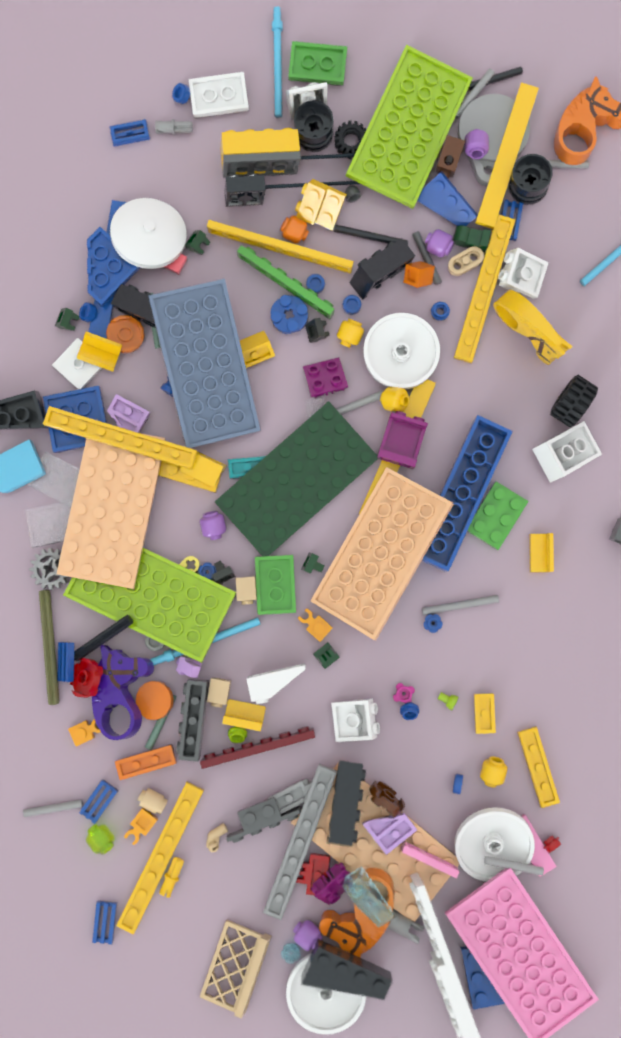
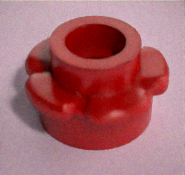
[543,835,561,853]

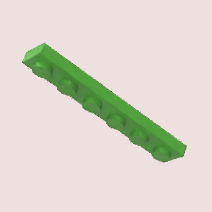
[237,245,334,320]

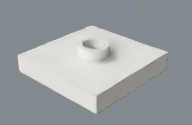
[52,338,102,389]

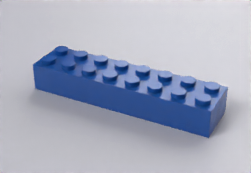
[422,415,513,572]

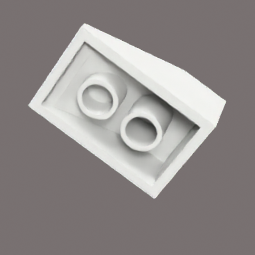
[286,82,327,120]
[532,421,602,483]
[246,663,306,704]

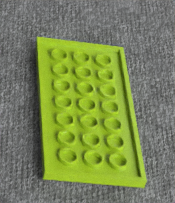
[345,44,473,209]
[63,548,236,663]

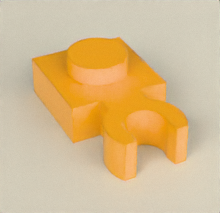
[298,609,333,642]
[68,719,101,746]
[124,808,158,845]

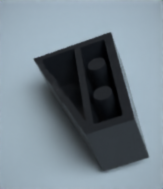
[349,238,416,300]

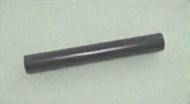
[412,231,442,285]

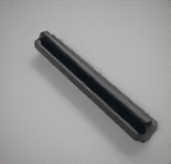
[74,615,134,661]

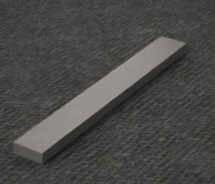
[263,764,337,920]

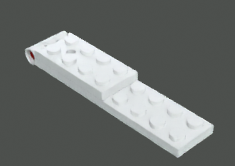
[409,872,481,1038]

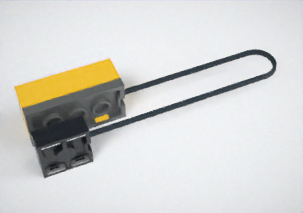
[220,128,360,207]

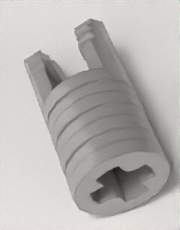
[387,911,424,944]

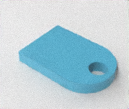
[0,439,46,493]

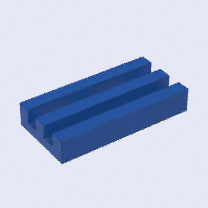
[109,119,150,147]
[502,200,523,241]
[57,642,75,682]
[79,780,119,824]
[92,901,117,945]

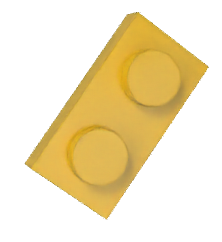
[474,693,496,734]

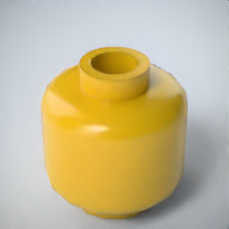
[337,318,364,348]
[380,387,410,412]
[480,756,508,788]

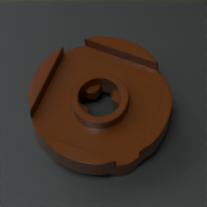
[369,781,405,817]

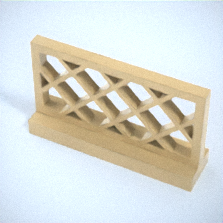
[200,919,272,1018]

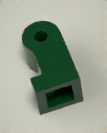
[452,225,491,253]

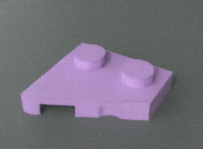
[107,394,150,433]
[362,813,417,855]

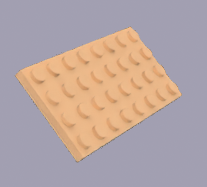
[57,433,166,589]
[311,467,454,640]
[291,760,460,922]

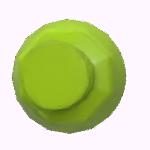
[438,692,459,711]

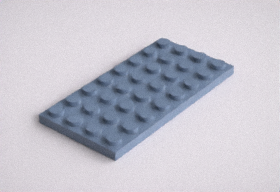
[148,279,261,448]

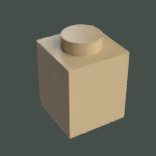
[236,577,257,605]
[207,677,232,708]

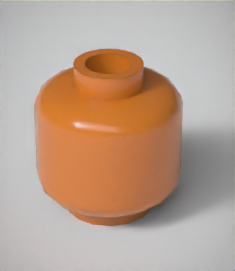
[280,215,309,244]

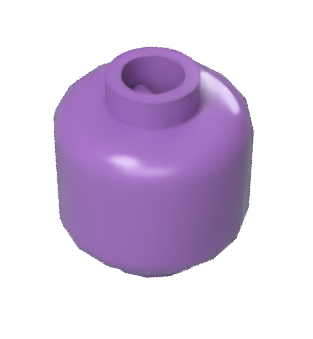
[464,129,489,159]
[425,229,454,258]
[199,511,227,540]
[293,920,323,951]

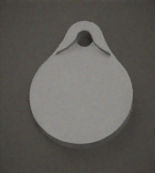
[458,94,530,186]

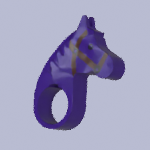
[92,645,154,740]

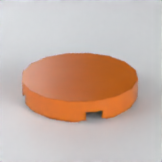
[106,315,144,353]
[136,681,174,720]

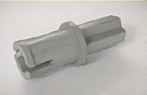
[155,119,193,135]

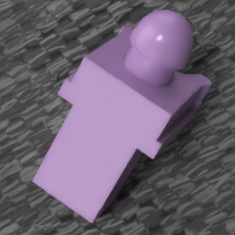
[176,656,202,678]

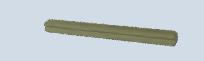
[39,590,60,705]

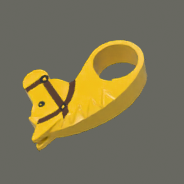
[493,290,572,365]

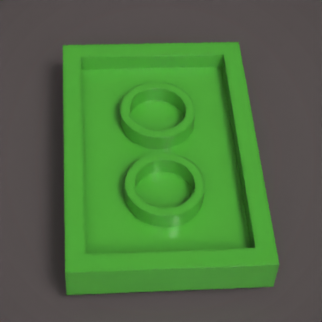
[288,41,347,86]
[467,481,529,550]
[255,555,296,615]

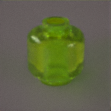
[85,824,115,855]

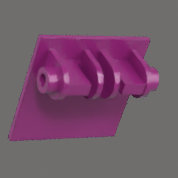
[303,357,348,398]
[311,862,356,905]

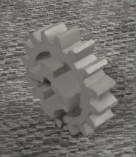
[29,548,68,590]

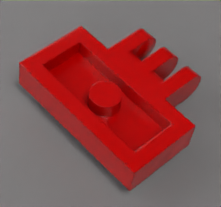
[296,853,331,896]

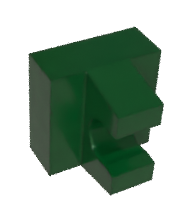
[185,230,211,255]
[55,308,79,331]
[301,552,325,574]
[313,642,340,669]

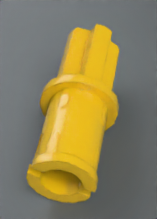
[159,857,184,898]

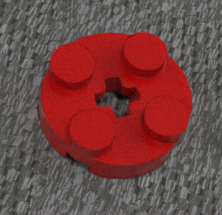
[70,658,103,698]

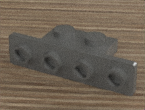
[226,797,301,843]

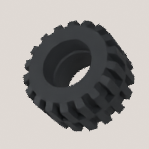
[550,374,598,427]

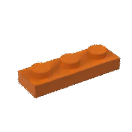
[115,744,177,780]

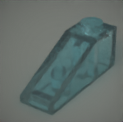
[343,867,396,927]

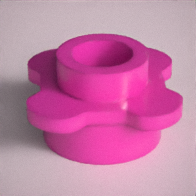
[393,683,415,704]

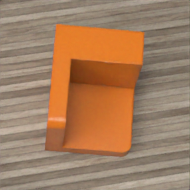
[403,261,435,288]

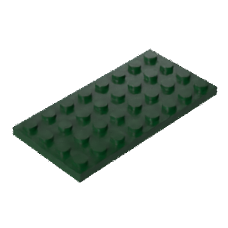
[215,401,378,556]

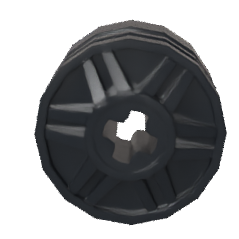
[294,100,334,152]
[509,154,553,205]

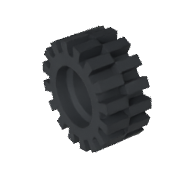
[334,120,367,159]

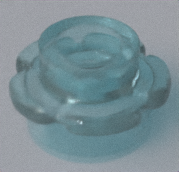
[281,943,300,964]

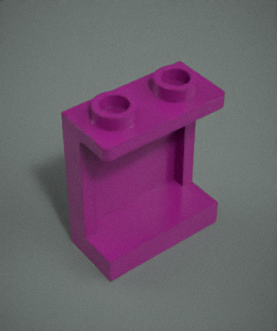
[377,411,428,469]

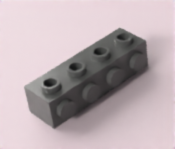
[176,679,209,762]

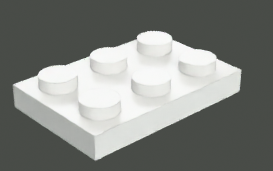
[189,72,249,118]

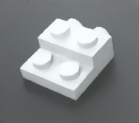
[498,248,549,299]
[332,698,380,742]

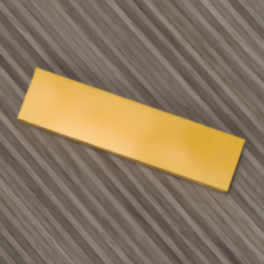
[517,726,560,808]

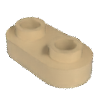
[448,247,484,276]

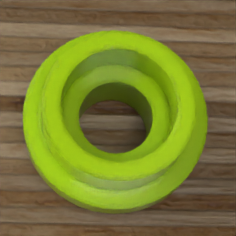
[228,726,247,743]

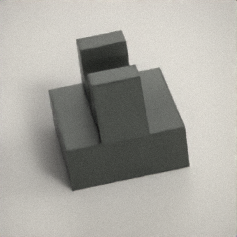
[305,318,330,343]
[212,560,236,584]

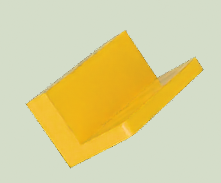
[77,331,122,372]
[239,331,275,368]
[180,452,227,487]
[529,533,554,572]
[222,699,266,731]

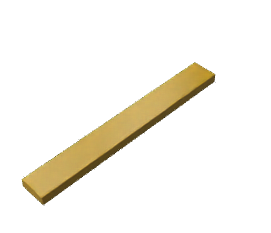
[475,82,539,229]
[454,214,516,363]
[207,220,354,273]
[359,379,436,515]
[43,406,198,470]
[116,781,204,935]

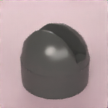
[345,185,361,202]

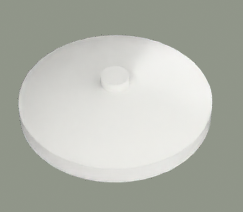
[110,198,187,269]
[363,313,440,389]
[454,808,535,882]
[286,954,366,1034]

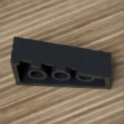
[111,284,156,328]
[0,390,48,430]
[326,761,366,847]
[301,939,393,1000]

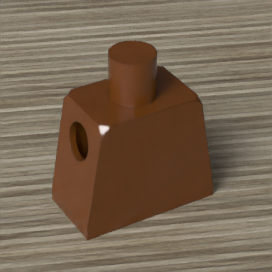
[436,135,465,179]

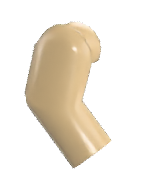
[206,823,228,853]

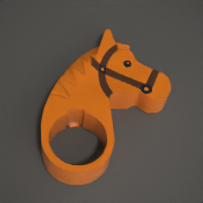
[554,76,621,165]
[319,868,395,957]

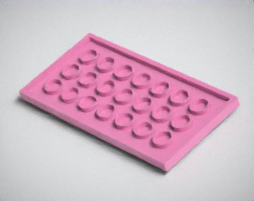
[445,868,599,1038]

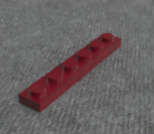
[200,726,315,769]

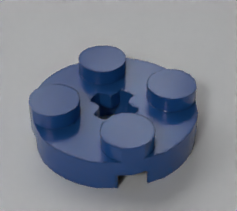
[271,295,308,334]

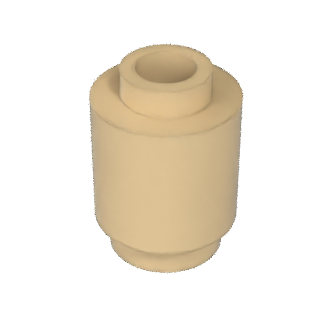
[137,788,168,814]

